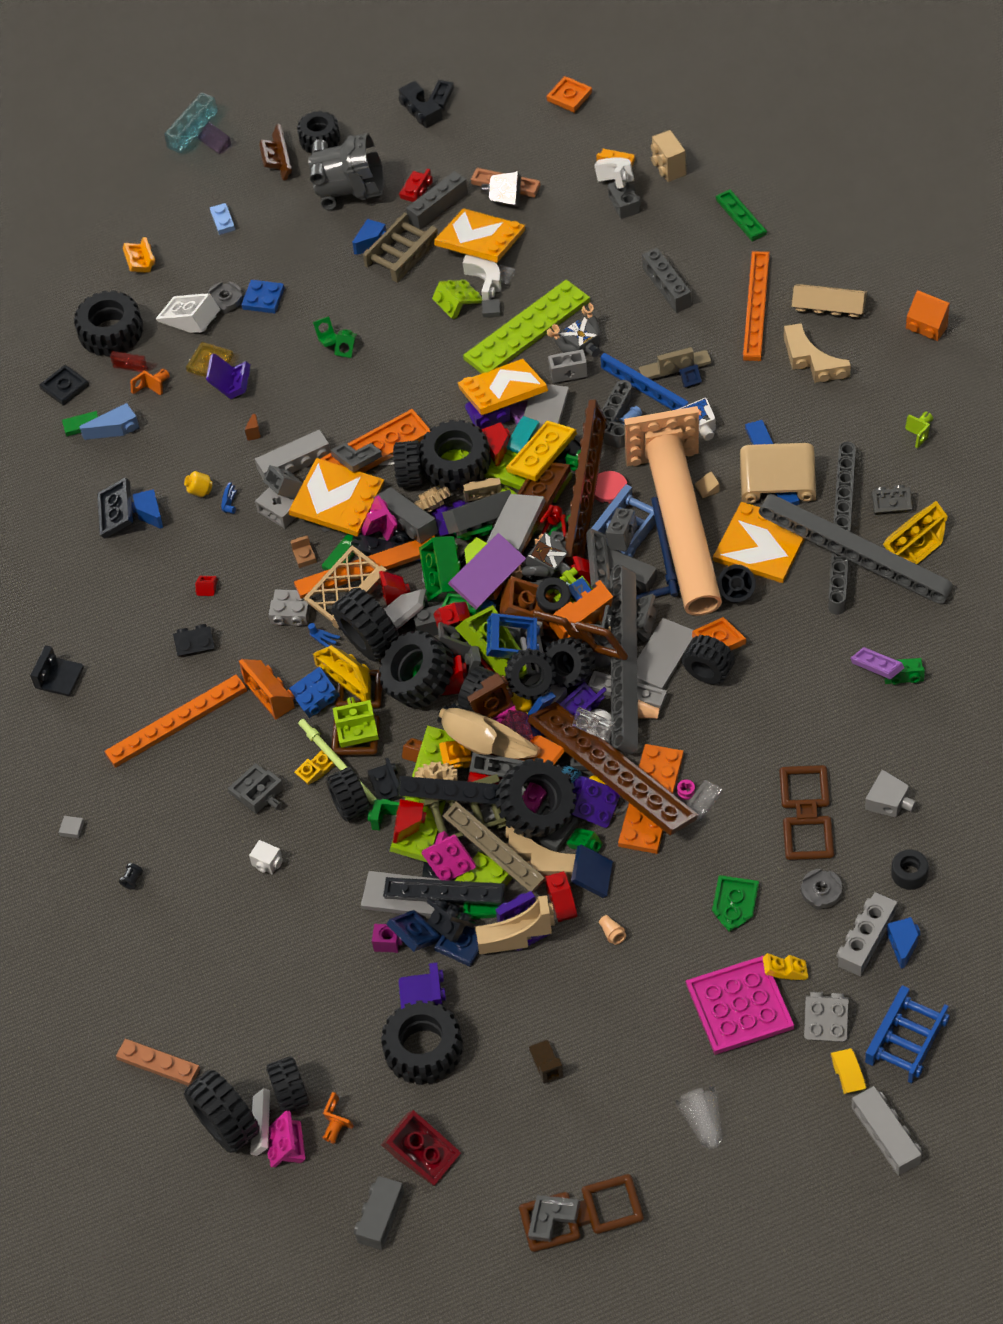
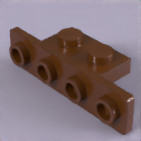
[259,124,292,181]

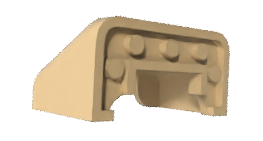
[740,443,816,503]

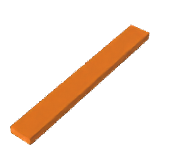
[743,251,769,361]
[294,536,435,599]

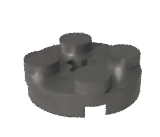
[208,282,243,314]
[801,869,842,910]

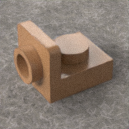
[290,536,317,568]

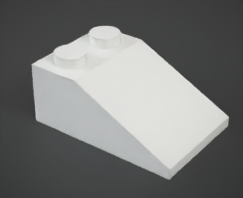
[156,293,220,333]

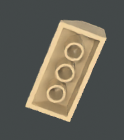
[792,284,867,317]

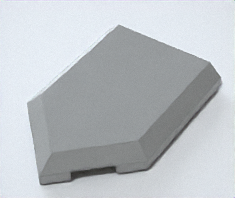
[384,589,427,630]

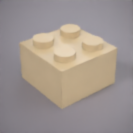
[651,130,686,182]

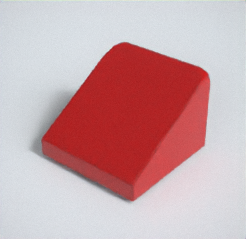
[195,576,217,596]

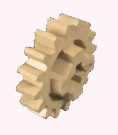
[414,486,451,513]
[414,761,458,781]

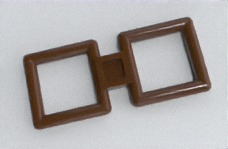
[532,610,628,660]
[331,670,383,755]
[779,765,834,860]
[519,1174,644,1252]

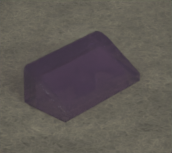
[198,122,231,154]

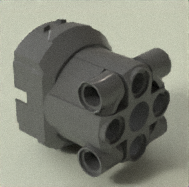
[308,133,384,210]

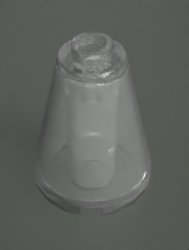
[675,1086,723,1150]

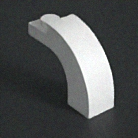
[594,158,634,189]
[463,254,501,300]

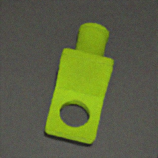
[905,412,933,448]

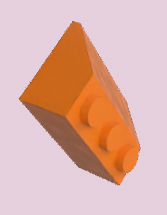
[239,659,295,720]

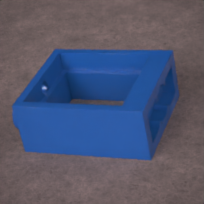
[486,613,540,659]

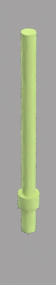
[298,719,377,805]

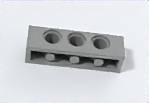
[836,892,897,977]

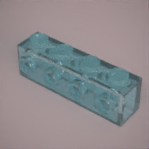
[164,92,218,153]

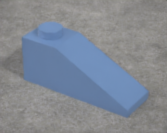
[79,403,139,440]

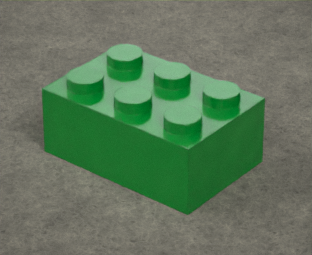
[419,536,461,602]

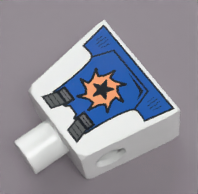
[677,398,716,441]

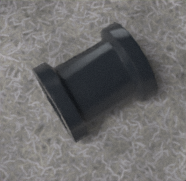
[119,863,143,890]

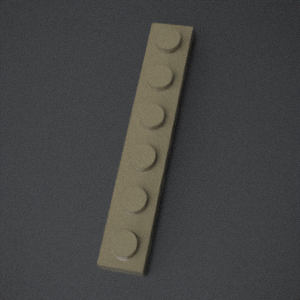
[443,801,545,893]

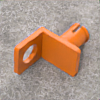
[130,369,170,395]
[322,1092,353,1144]

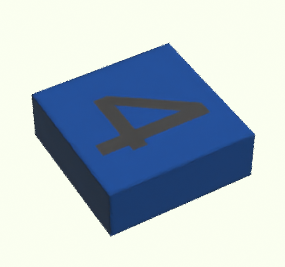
[569,577,591,602]

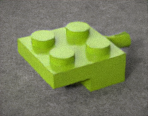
[332,697,379,748]
[455,852,512,887]

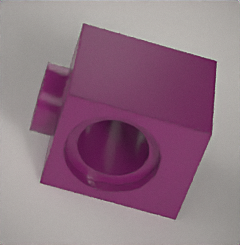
[372,924,403,953]

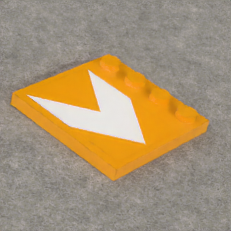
[434,208,525,262]
[458,359,548,415]
[289,458,384,536]
[713,502,805,583]

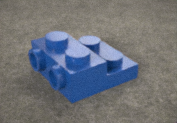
[289,667,340,718]

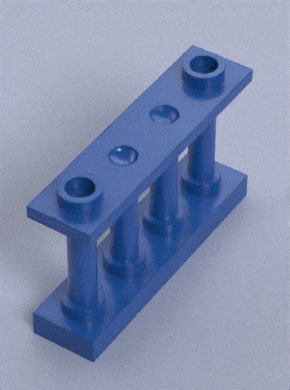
[865,985,950,1084]

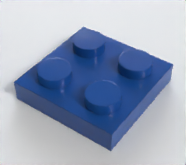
[242,280,285,314]

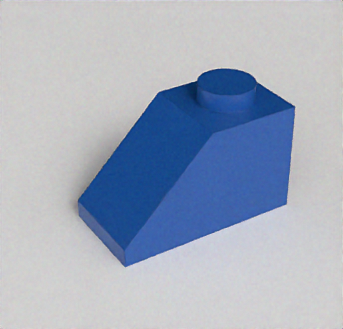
[352,219,386,255]
[132,489,163,529]
[887,917,920,968]

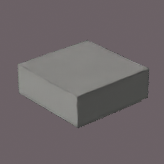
[59,816,84,838]

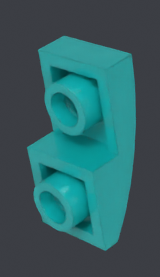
[507,416,539,453]

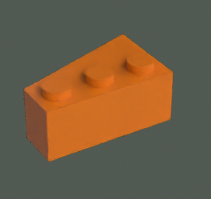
[549,580,613,639]

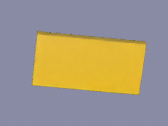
[506,420,577,481]

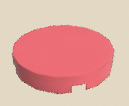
[594,471,627,503]

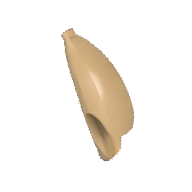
[439,708,540,759]

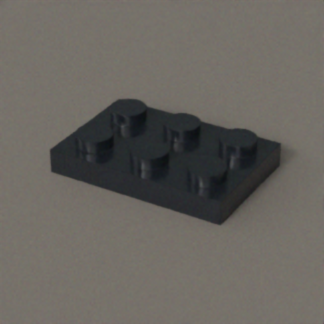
[97,477,133,539]

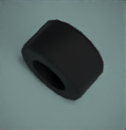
[536,577,571,614]
[891,849,929,890]

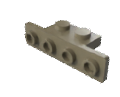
[639,347,711,379]

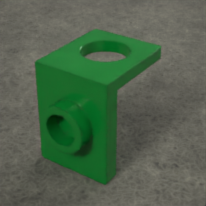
[313,316,337,347]
[334,329,357,358]

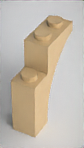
[784,323,850,383]
[505,826,576,882]
[476,895,555,954]

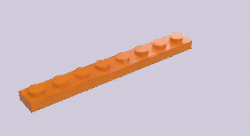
[105,675,247,768]

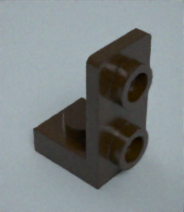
[529,1040,563,1084]

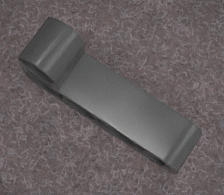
[602,380,632,448]

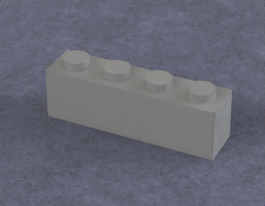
[255,429,331,480]
[851,1086,922,1176]

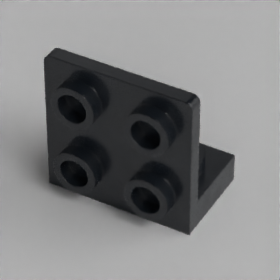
[30,645,84,696]

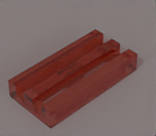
[110,351,148,372]

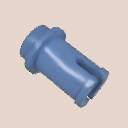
[619,406,643,425]

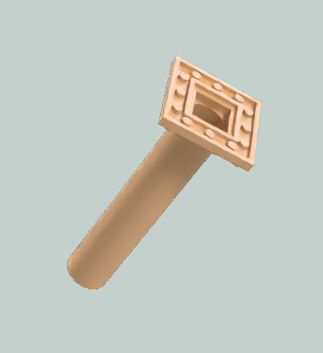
[624,406,722,616]

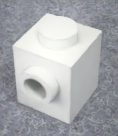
[249,840,283,874]

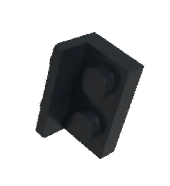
[368,757,402,801]

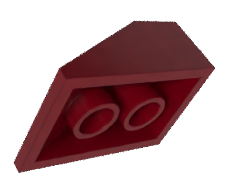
[381,1110,461,1186]

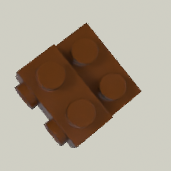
[467,673,514,719]

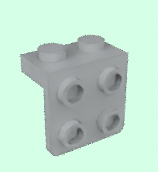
[804,992,848,1041]

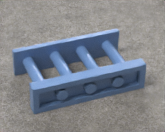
[586,484,656,558]

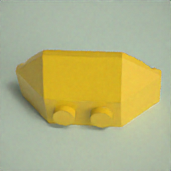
[883,501,947,564]
[313,645,371,701]

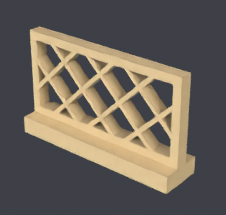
[304,545,387,630]

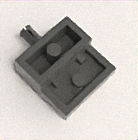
[228,763,284,814]

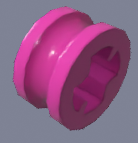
[677,780,695,800]

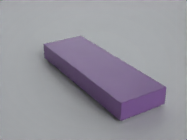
[850,647,904,679]

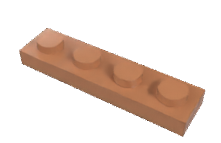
[471,168,540,197]
[116,1039,200,1086]

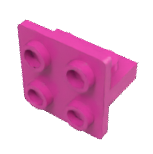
[361,495,397,541]
[422,831,476,881]
[268,1111,305,1168]

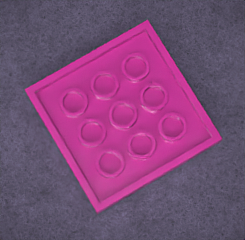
[686,956,794,1055]

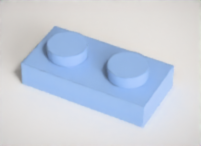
[210,203,235,235]

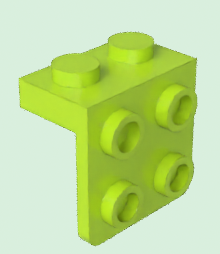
[432,280,482,319]

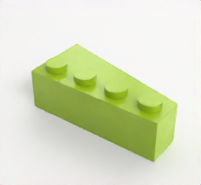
[455,605,533,680]

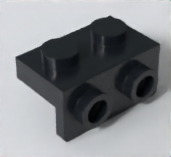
[173,624,215,656]

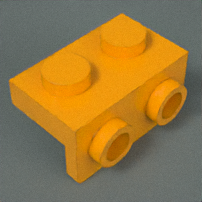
[123,237,155,273]

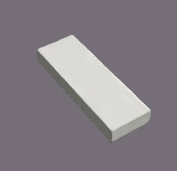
[250,1088,270,1156]

